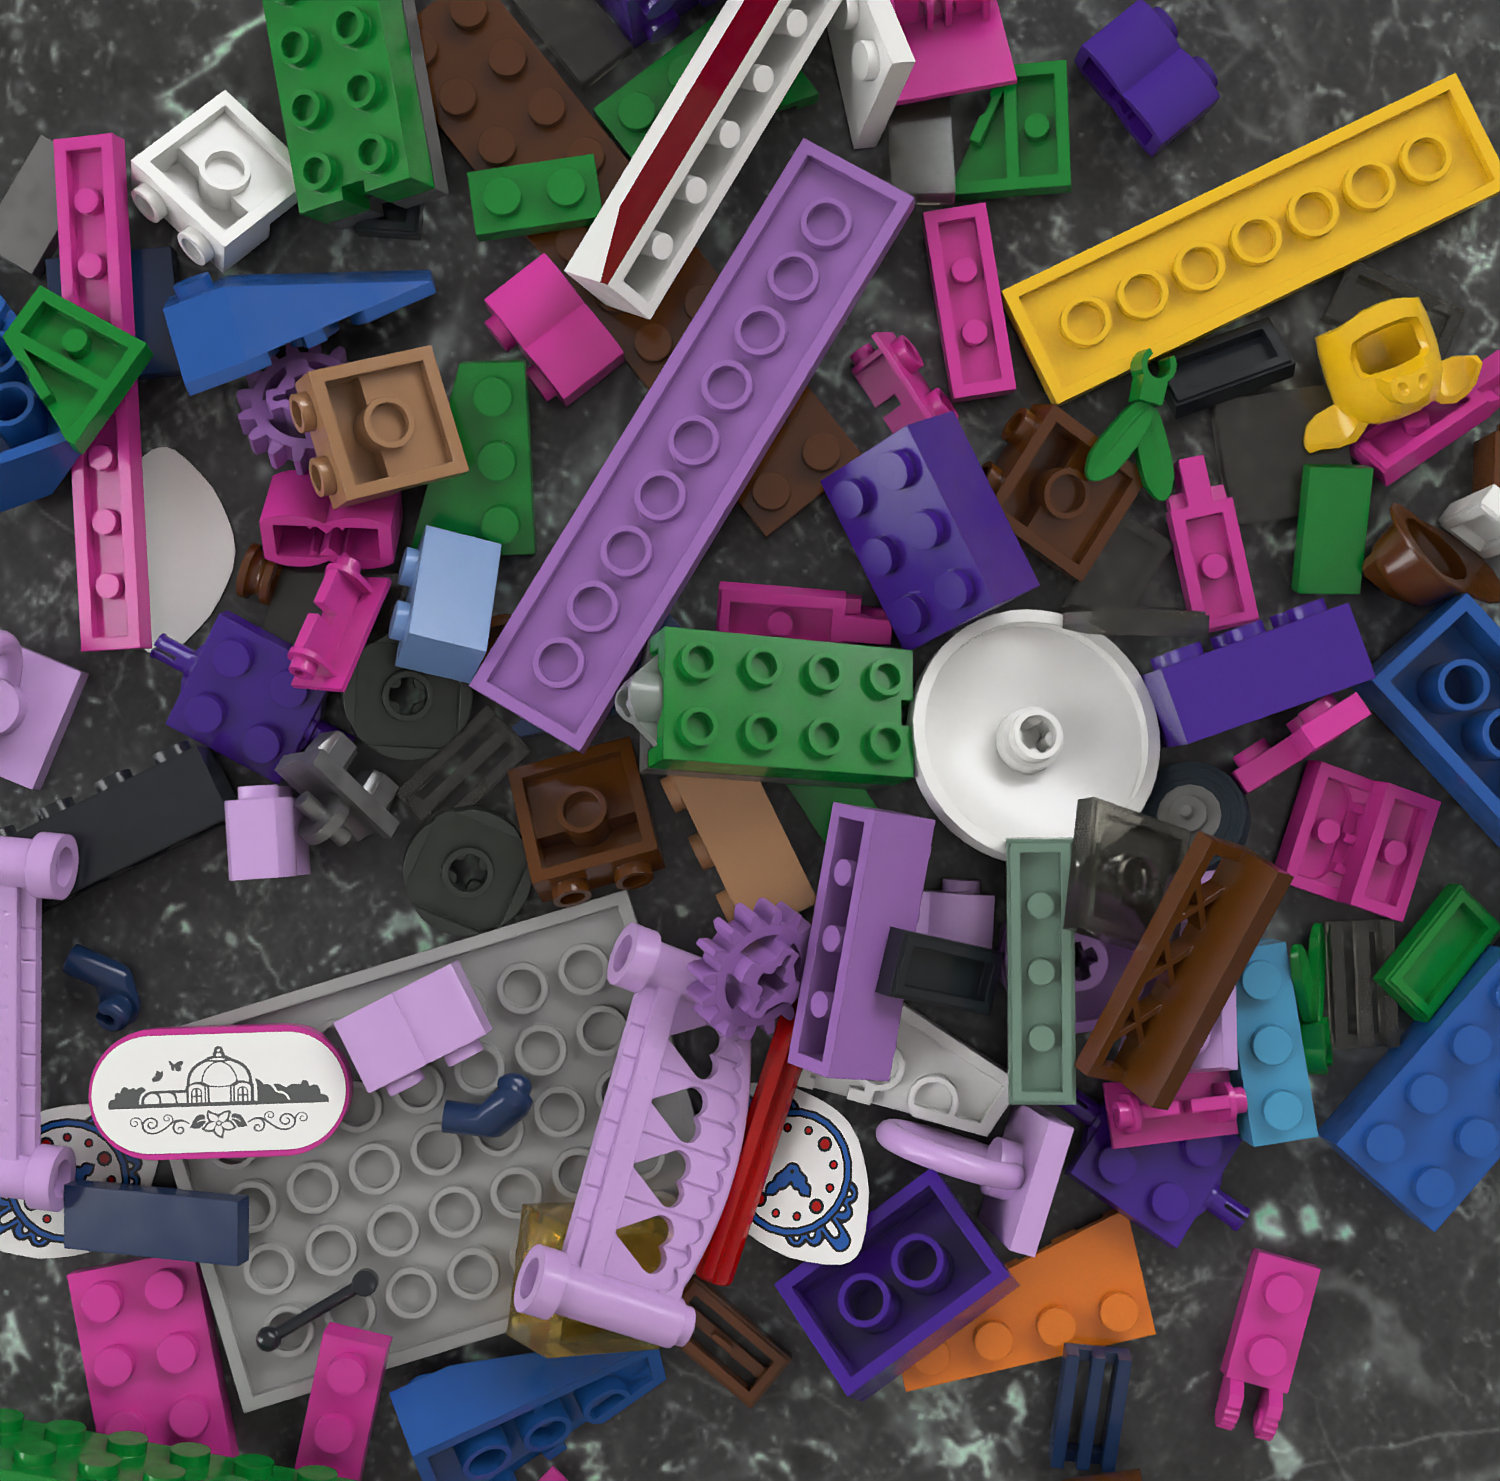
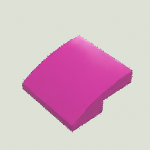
[1275,760,1441,922]

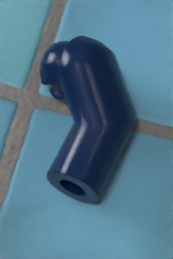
[63,944,141,1032]
[442,1073,533,1138]

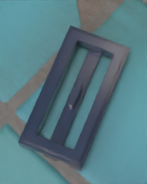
[1048,1343,1132,1473]

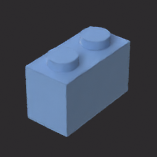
[388,525,502,683]

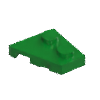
[948,60,1072,202]
[2,285,154,455]

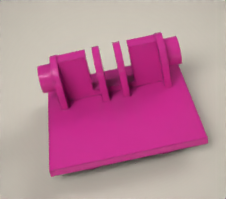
[890,0,1017,106]

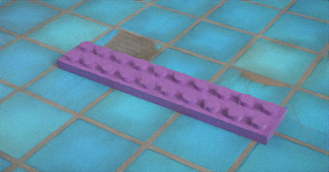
[469,138,915,755]

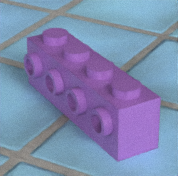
[787,802,935,1081]

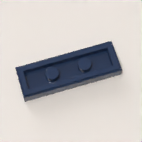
[64,1179,249,1267]

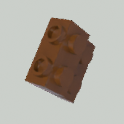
[981,404,1143,583]
[507,736,666,907]

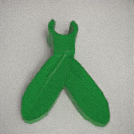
[1084,348,1177,501]
[1290,923,1333,1075]

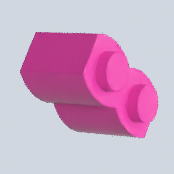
[484,253,625,408]
[259,470,403,569]

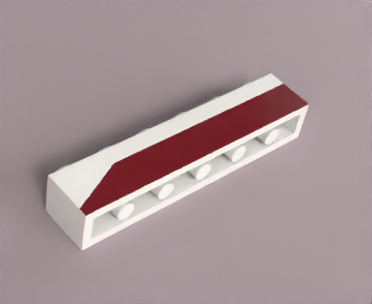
[564,0,842,320]

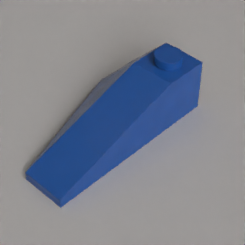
[163,270,436,396]

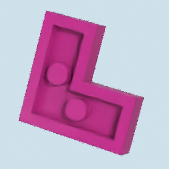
[1230,692,1371,796]

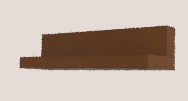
[1074,831,1294,1111]

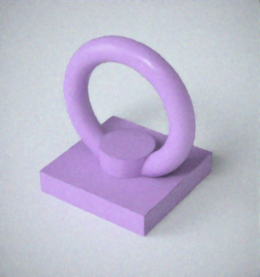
[0,630,89,790]
[876,1105,1074,1258]

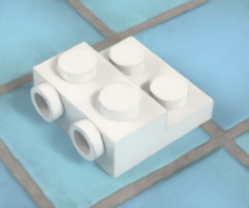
[131,90,297,273]

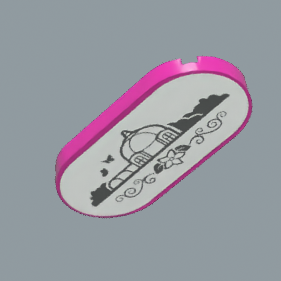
[88,1023,353,1160]

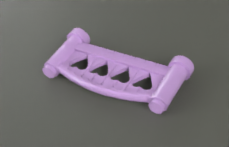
[0,832,79,1212]
[514,923,751,1348]

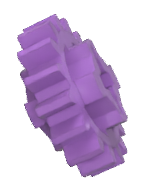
[236,342,348,475]
[686,898,812,1041]

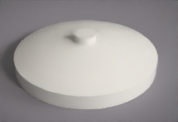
[906,609,1160,861]

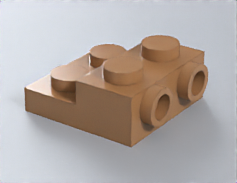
[289,345,469,510]

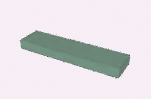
[1006,837,1076,1105]

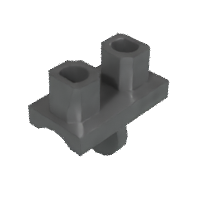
[275,731,400,847]

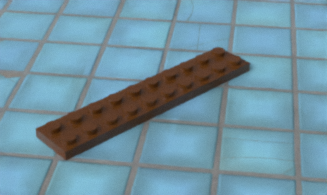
[417,0,862,540]

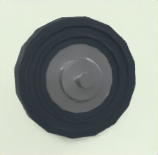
[1133,761,1251,874]

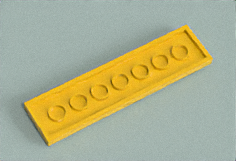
[1001,73,1500,407]

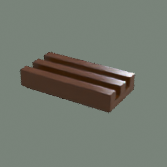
[677,1274,792,1409]

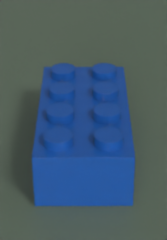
[1351,593,1500,848]
[1317,945,1500,1232]

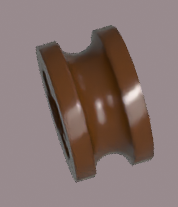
[236,542,287,606]

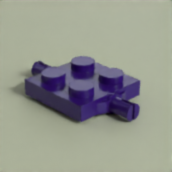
[150,610,356,785]
[1056,1088,1250,1248]

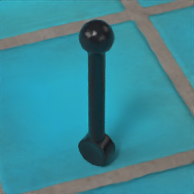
[256,1268,379,1352]

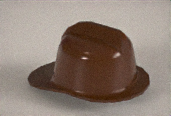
[1362,503,1500,608]

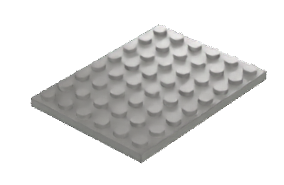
[169,890,696,1413]

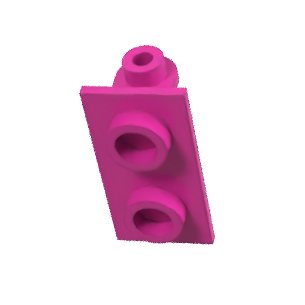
[849,332,959,434]
[287,555,392,693]
[1102,1071,1247,1149]

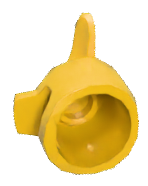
[1303,297,1483,453]

